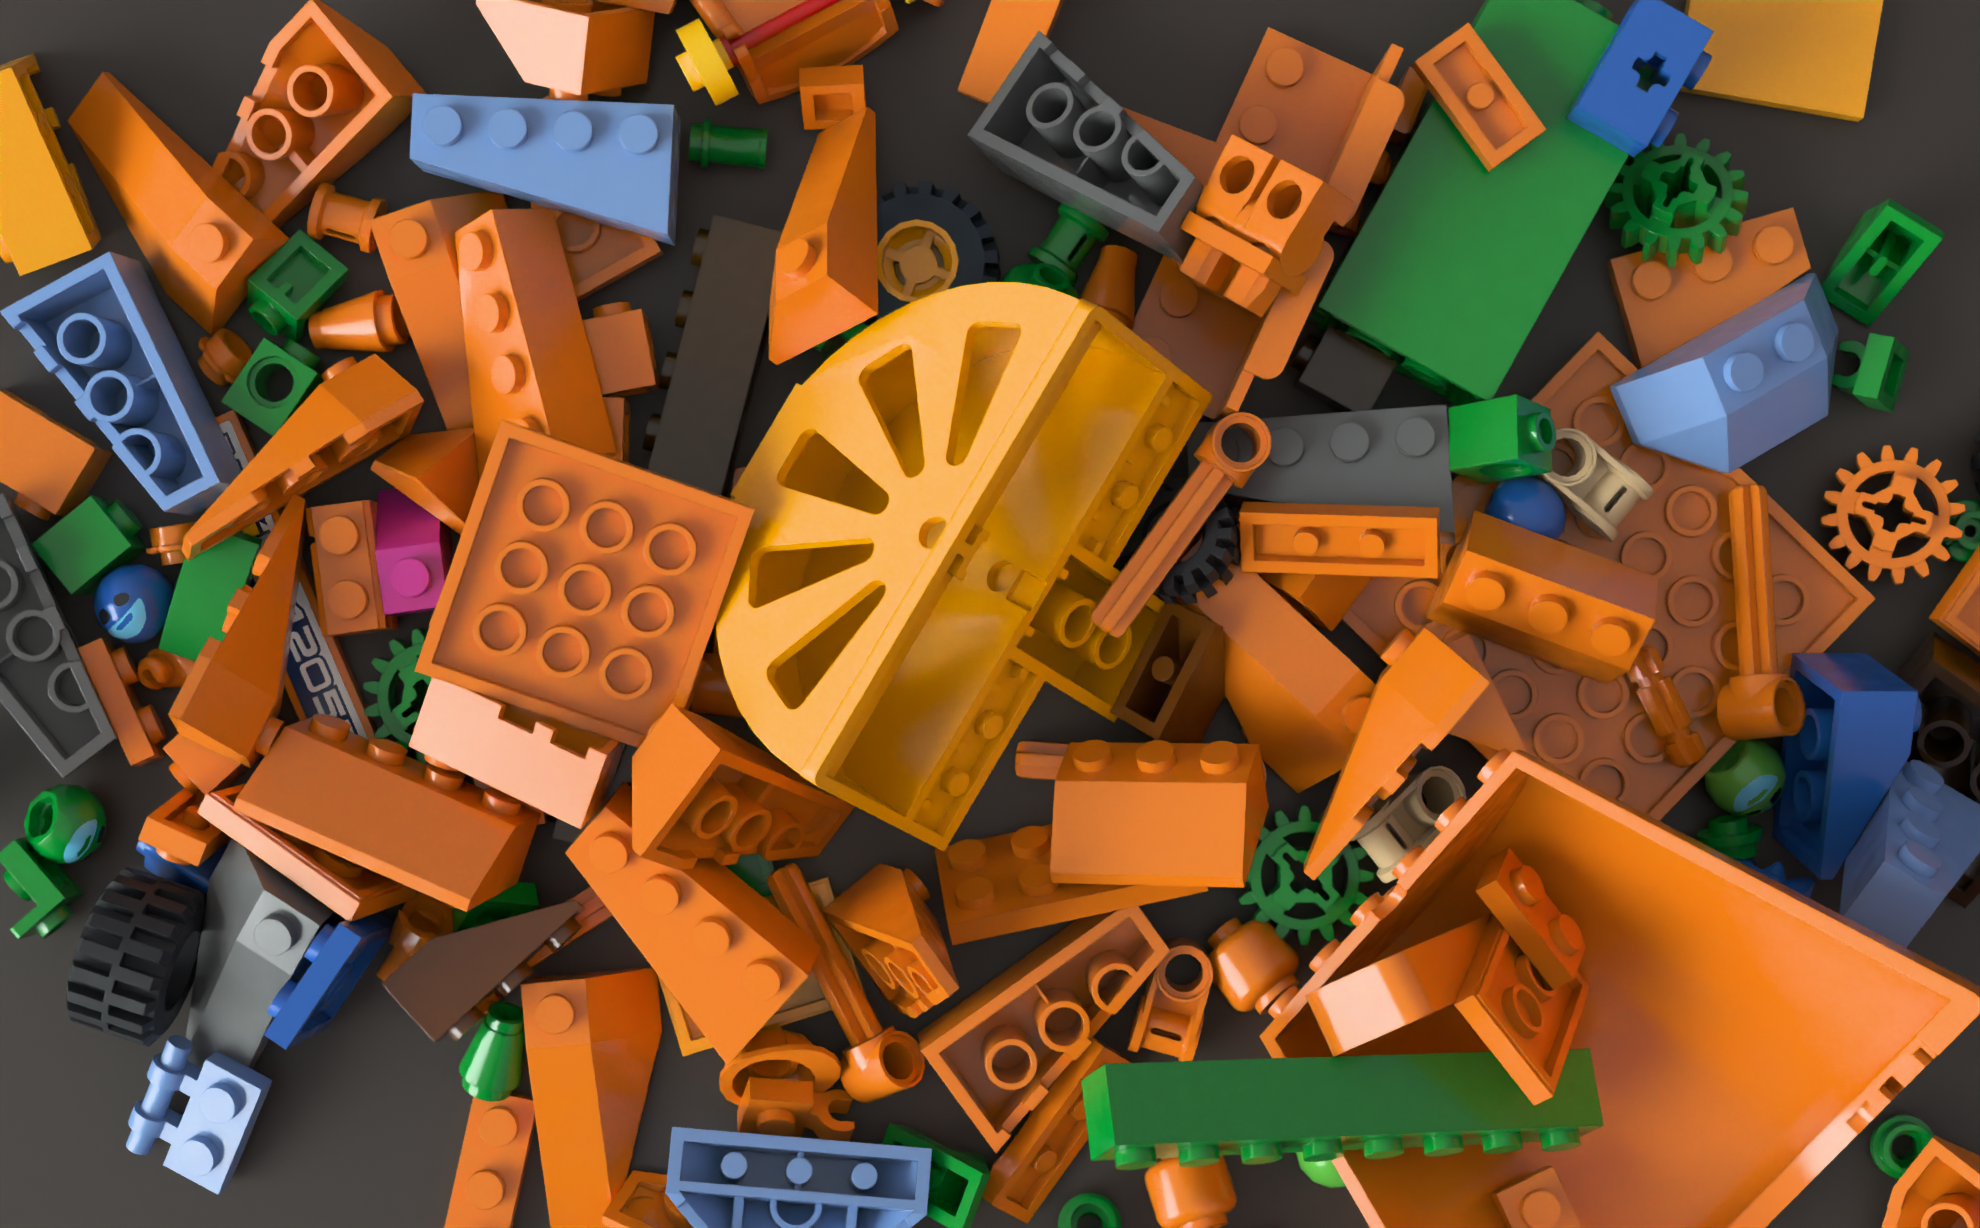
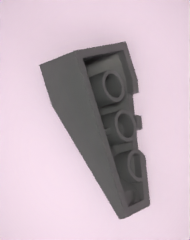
[186,838,340,1069]

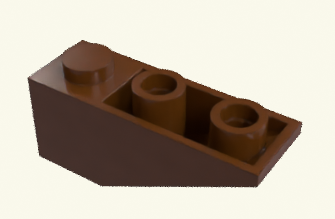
[381,900,585,1042]

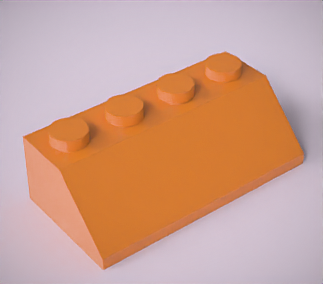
[233,714,541,912]

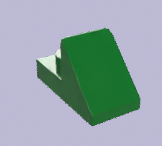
[882,1123,991,1228]

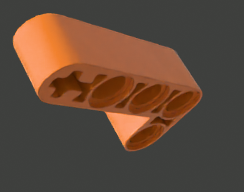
[1305,914,1491,1057]

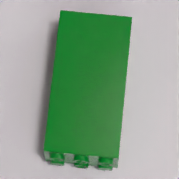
[1306,0,1653,406]

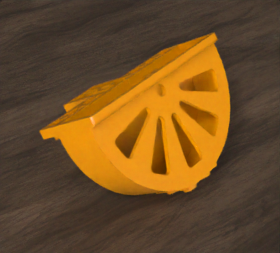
[715,282,1213,852]

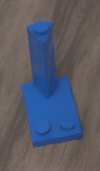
[136,841,395,1050]

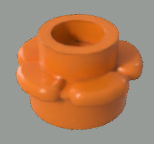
[198,328,254,387]
[146,521,197,566]

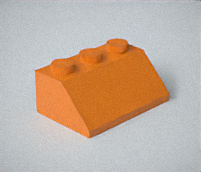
[1426,510,1659,684]
[1050,740,1269,888]

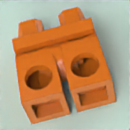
[1179,134,1357,318]

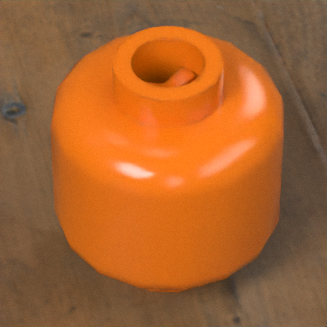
[1207,917,1299,1015]
[1144,1155,1237,1228]

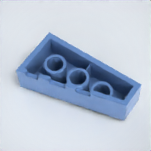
[410,93,681,246]
[0,251,241,516]
[1839,760,1980,948]

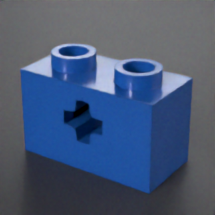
[1566,0,1714,157]

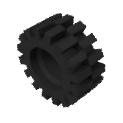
[1120,477,1241,605]

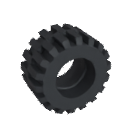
[66,867,207,1047]

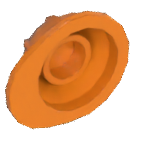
[719,1026,841,1106]

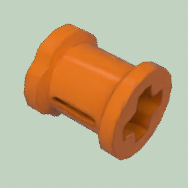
[307,182,387,253]

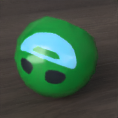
[24,784,108,864]

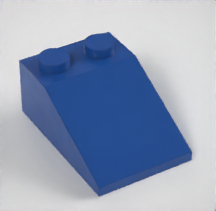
[1772,653,1922,880]

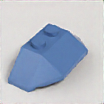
[1609,273,1839,473]
[666,1127,932,1228]

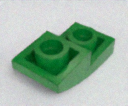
[158,532,263,661]

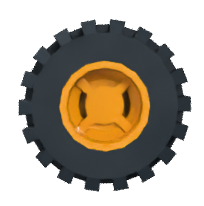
[863,181,1001,326]

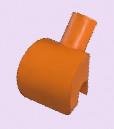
[376,891,454,981]

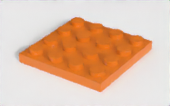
[414,419,755,748]

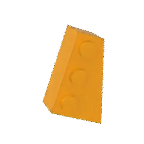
[0,53,102,276]

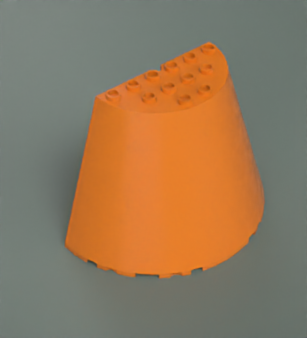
[1259,748,1980,1228]

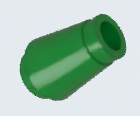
[459,1001,524,1101]

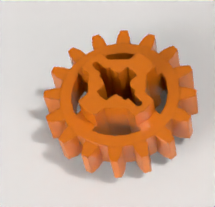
[1820,445,1965,585]

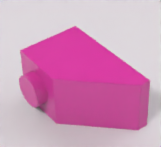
[375,488,454,617]

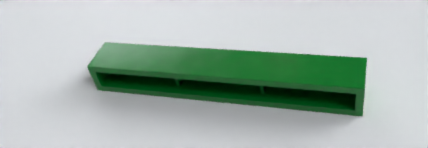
[1081,1048,1604,1170]

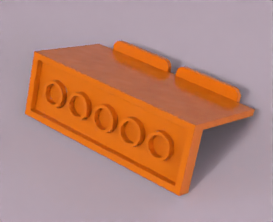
[1131,27,1405,422]

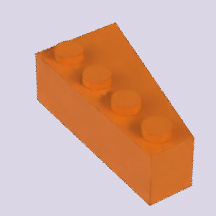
[454,209,617,482]
[565,781,822,1065]
[917,906,1170,1153]

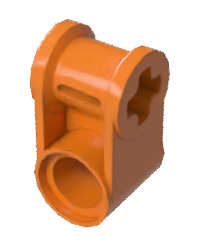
[1127,937,1213,1061]

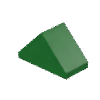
[1820,198,1945,327]

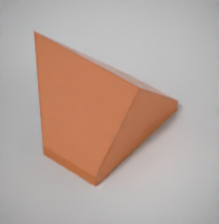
[370,428,479,535]

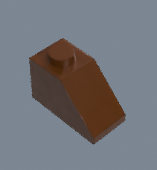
[1110,601,1225,743]

